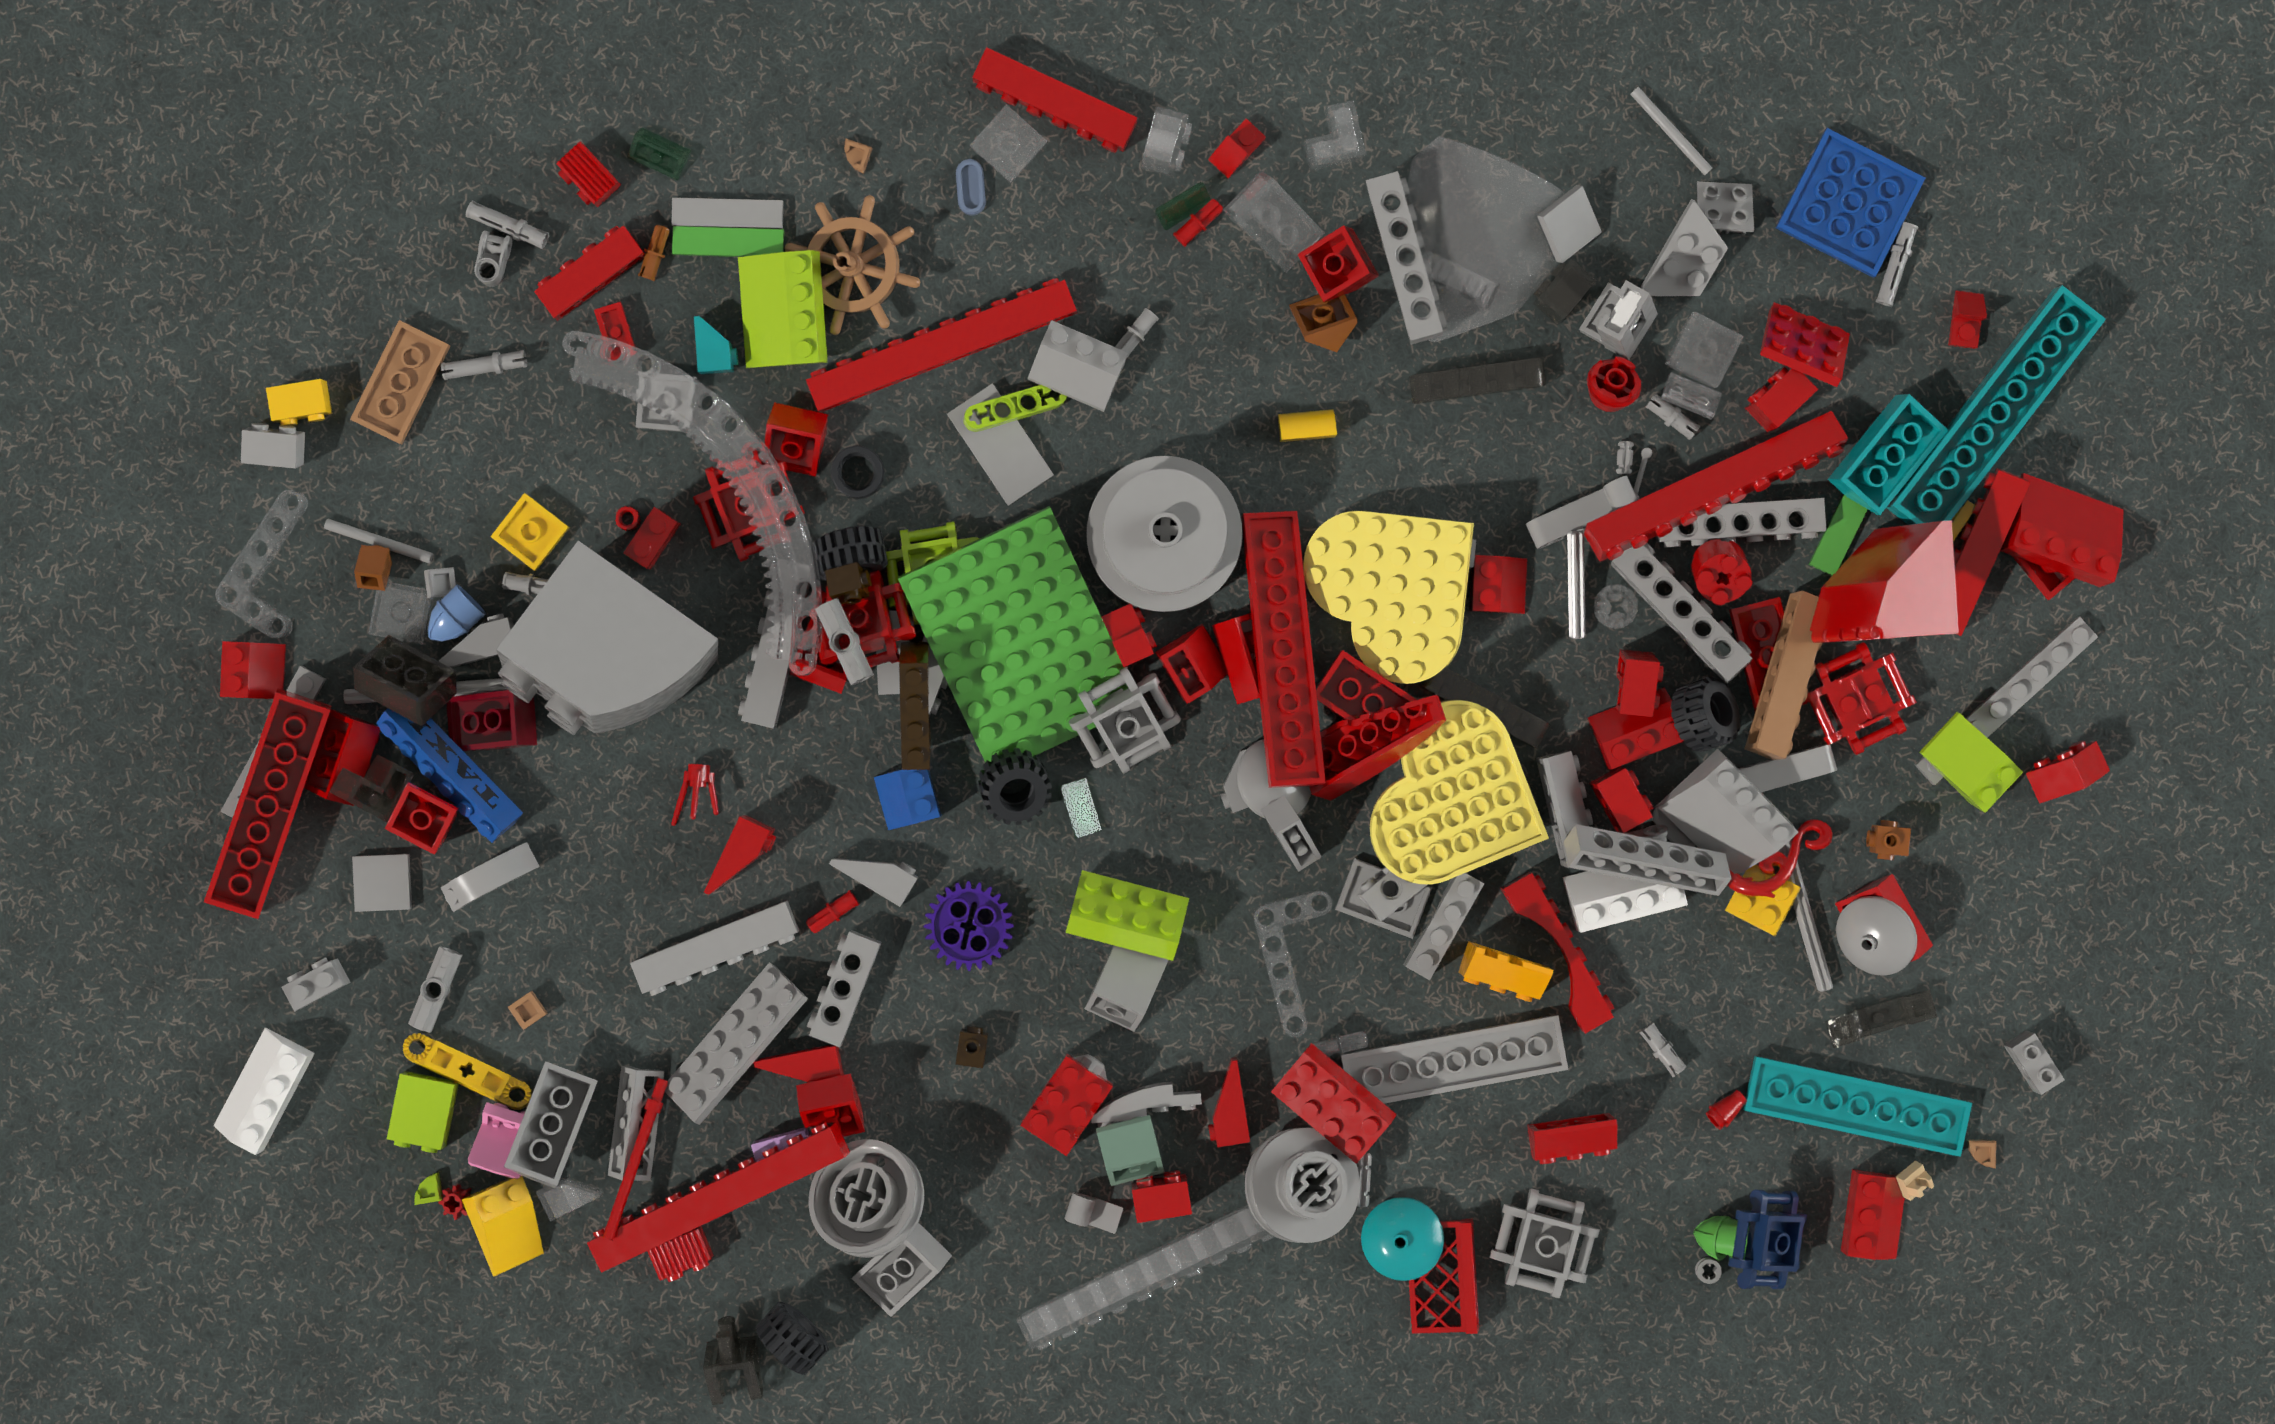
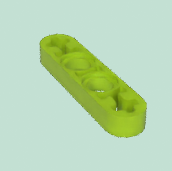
[963,385,1067,432]

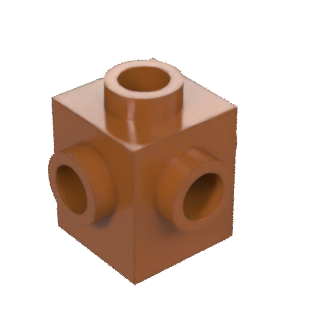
[1866,820,1911,860]

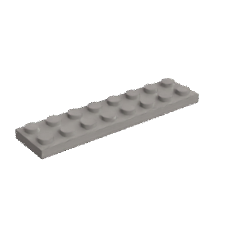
[1340,1015,1568,1104]

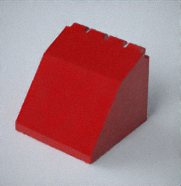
[1810,520,1959,643]

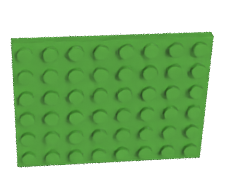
[897,506,1129,762]

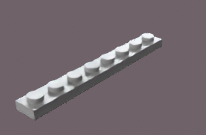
[1914,617,2098,785]

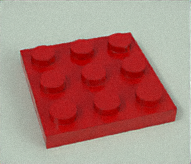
[1760,302,1850,387]

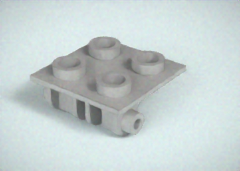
[1697,181,1754,235]

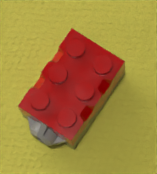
[1020,1052,1113,1156]

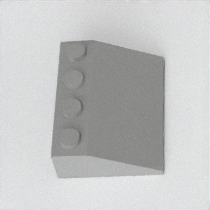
[1656,749,1798,874]

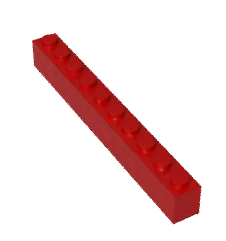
[806,278,1077,413]
[1584,411,1848,562]
[587,1122,850,1273]

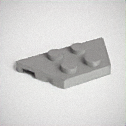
[1640,199,1728,296]

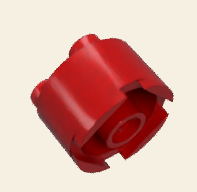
[1691,539,1752,605]

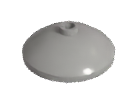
[1237,739,1311,818]
[1836,896,1917,976]

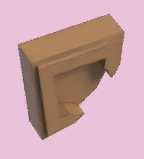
[844,139,872,174]
[1967,1140,1996,1169]

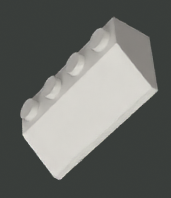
[1563,871,1688,933]
[214,1028,315,1155]

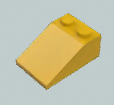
[462,1175,544,1276]

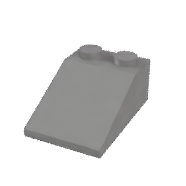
[852,1223,952,1317]

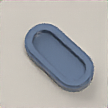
[956,159,986,216]

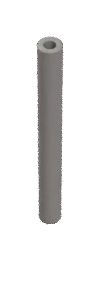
[1630,87,1712,176]
[324,519,433,564]

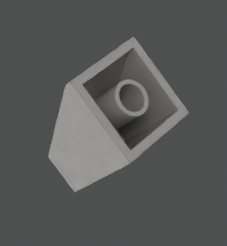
[1084,945,1168,1032]

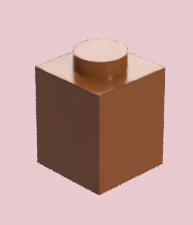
[354,545,392,591]

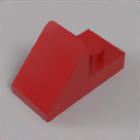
[1208,118,1266,179]
[1948,290,1987,349]

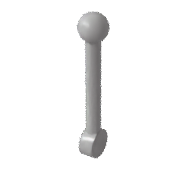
[1633,448,1652,500]

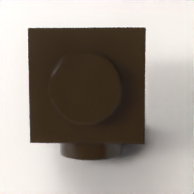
[825,562,871,604]
[955,1025,988,1068]

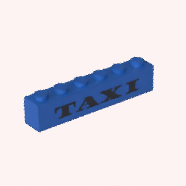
[376,694,523,843]

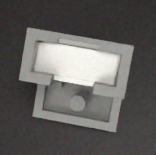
[1579,280,1658,360]

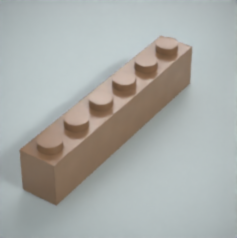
[1745,591,1822,760]

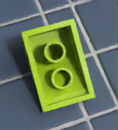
[1919,712,2023,813]

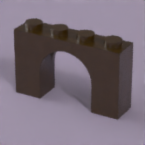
[899,642,931,770]

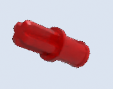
[1173,199,1223,247]
[806,890,860,933]

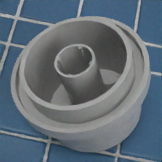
[1087,456,1242,612]

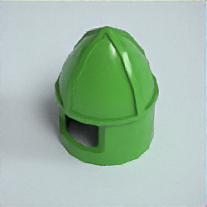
[1693,1216,1750,1260]

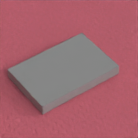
[1335,858,1432,939]

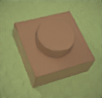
[508,991,548,1030]

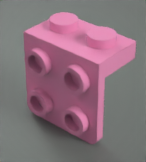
[468,1102,525,1179]

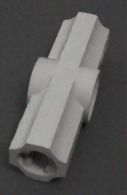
[815,598,874,685]
[408,946,463,1033]

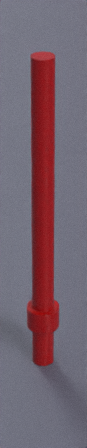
[603,1078,668,1241]

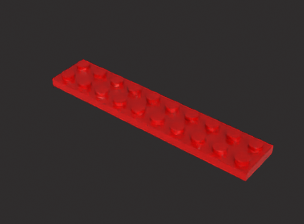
[1241,511,1326,788]

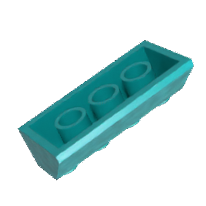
[1828,394,1948,515]

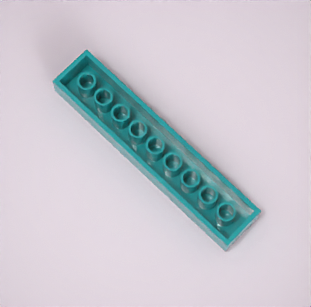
[1886,285,2106,525]

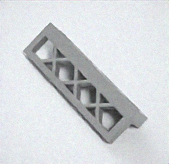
[608,1066,664,1181]

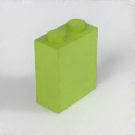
[387,1071,459,1153]

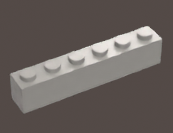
[738,559,814,728]
[630,900,800,996]

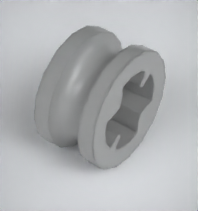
[1695,1257,1722,1284]

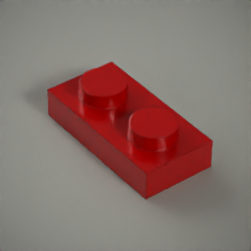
[594,302,638,364]

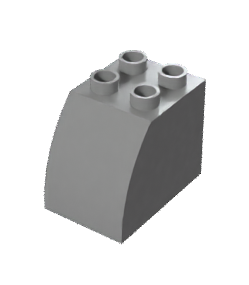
[496,541,718,735]

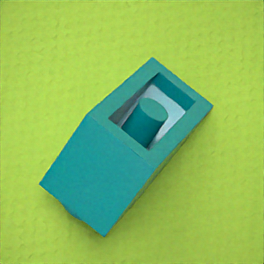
[694,316,738,374]

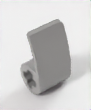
[1064,1192,1123,1234]

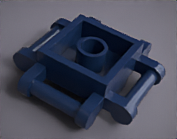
[1728,1189,1807,1289]

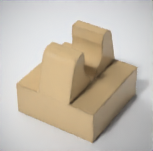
[1896,1161,1934,1201]

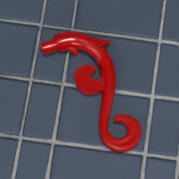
[1727,819,1833,898]

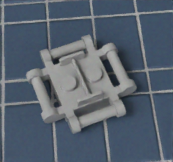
[1069,667,1181,774]
[1490,1188,1600,1298]

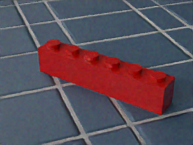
[972,47,1138,153]
[1954,468,2030,636]

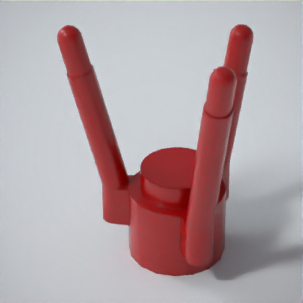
[671,764,719,826]

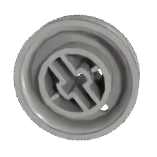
[1245,1128,1360,1243]
[809,1139,924,1258]

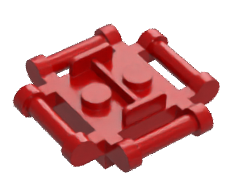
[693,449,805,562]
[810,570,916,677]
[1806,642,1917,755]

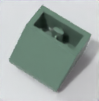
[1096,1115,1165,1186]

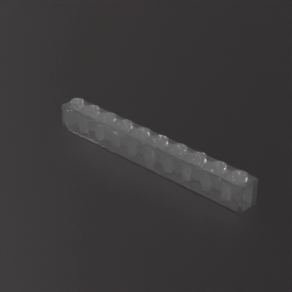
[1016,1204,1275,1350]

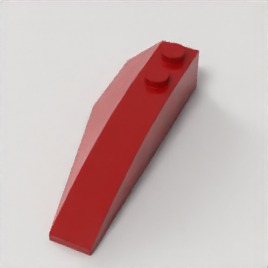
[1309,695,1446,801]

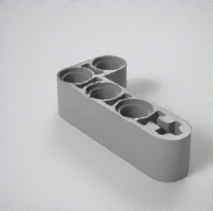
[1526,476,1638,549]

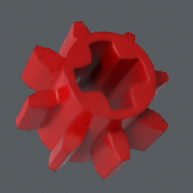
[438,1183,471,1220]

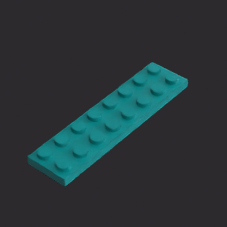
[1743,1056,1972,1157]

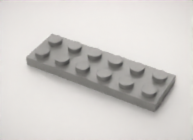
[665,962,808,1125]

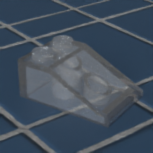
[1223,170,1324,273]

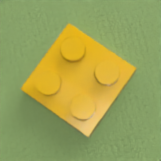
[490,493,570,571]
[1725,865,1801,937]

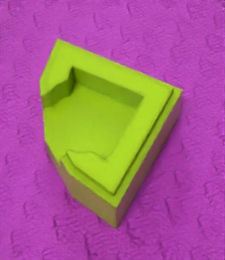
[414,1172,443,1205]

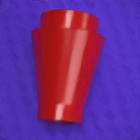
[1706,1090,1747,1130]

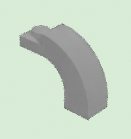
[441,842,540,912]

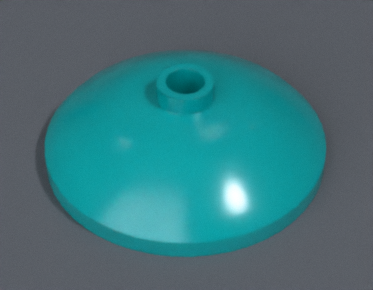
[1361,1197,1444,1281]

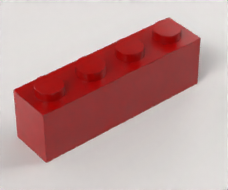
[534,225,645,321]

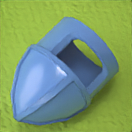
[428,585,486,641]

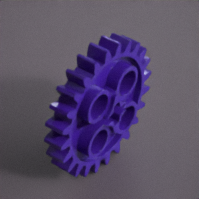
[924,881,1014,971]

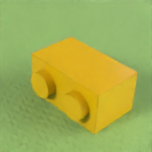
[266,379,332,426]

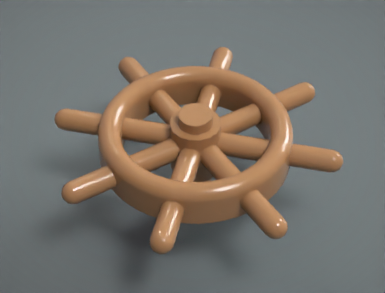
[785,195,920,335]

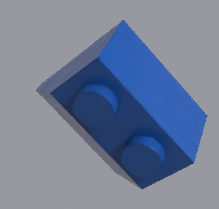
[874,770,942,830]

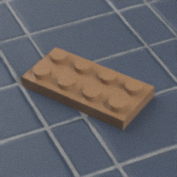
[350,320,451,445]

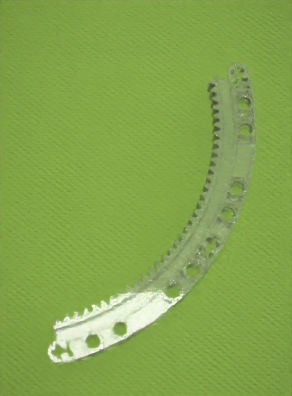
[562,331,822,676]

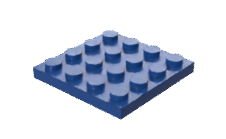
[1775,128,1925,278]

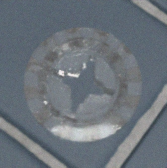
[1594,584,1638,629]

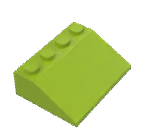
[738,250,828,368]

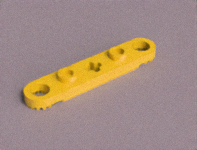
[403,1033,531,1110]

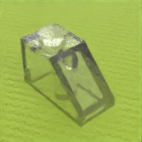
[536,1176,604,1221]

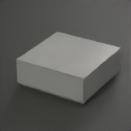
[424,567,456,598]

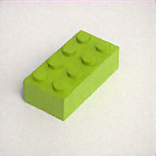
[1066,870,1189,961]

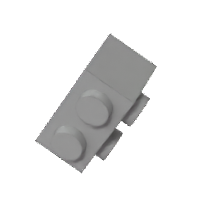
[241,423,305,469]
[281,958,351,1012]

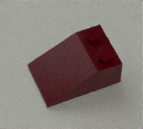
[446,690,537,752]

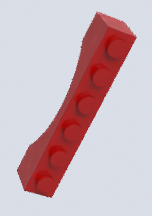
[1501,872,1614,1034]

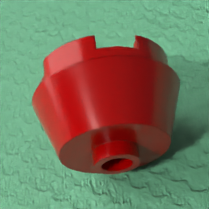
[1587,356,1641,412]

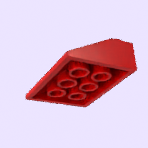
[2000,473,2123,587]

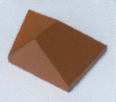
[1289,294,1358,352]

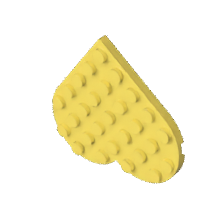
[1303,511,1474,684]
[1370,700,1549,884]

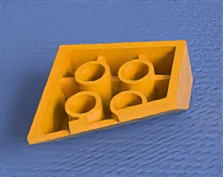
[1458,941,1554,1002]

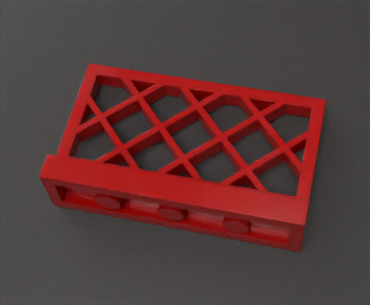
[1409,1219,1479,1334]

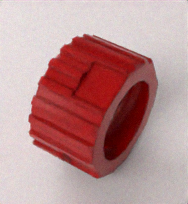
[615,506,641,531]

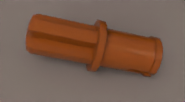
[638,225,669,281]

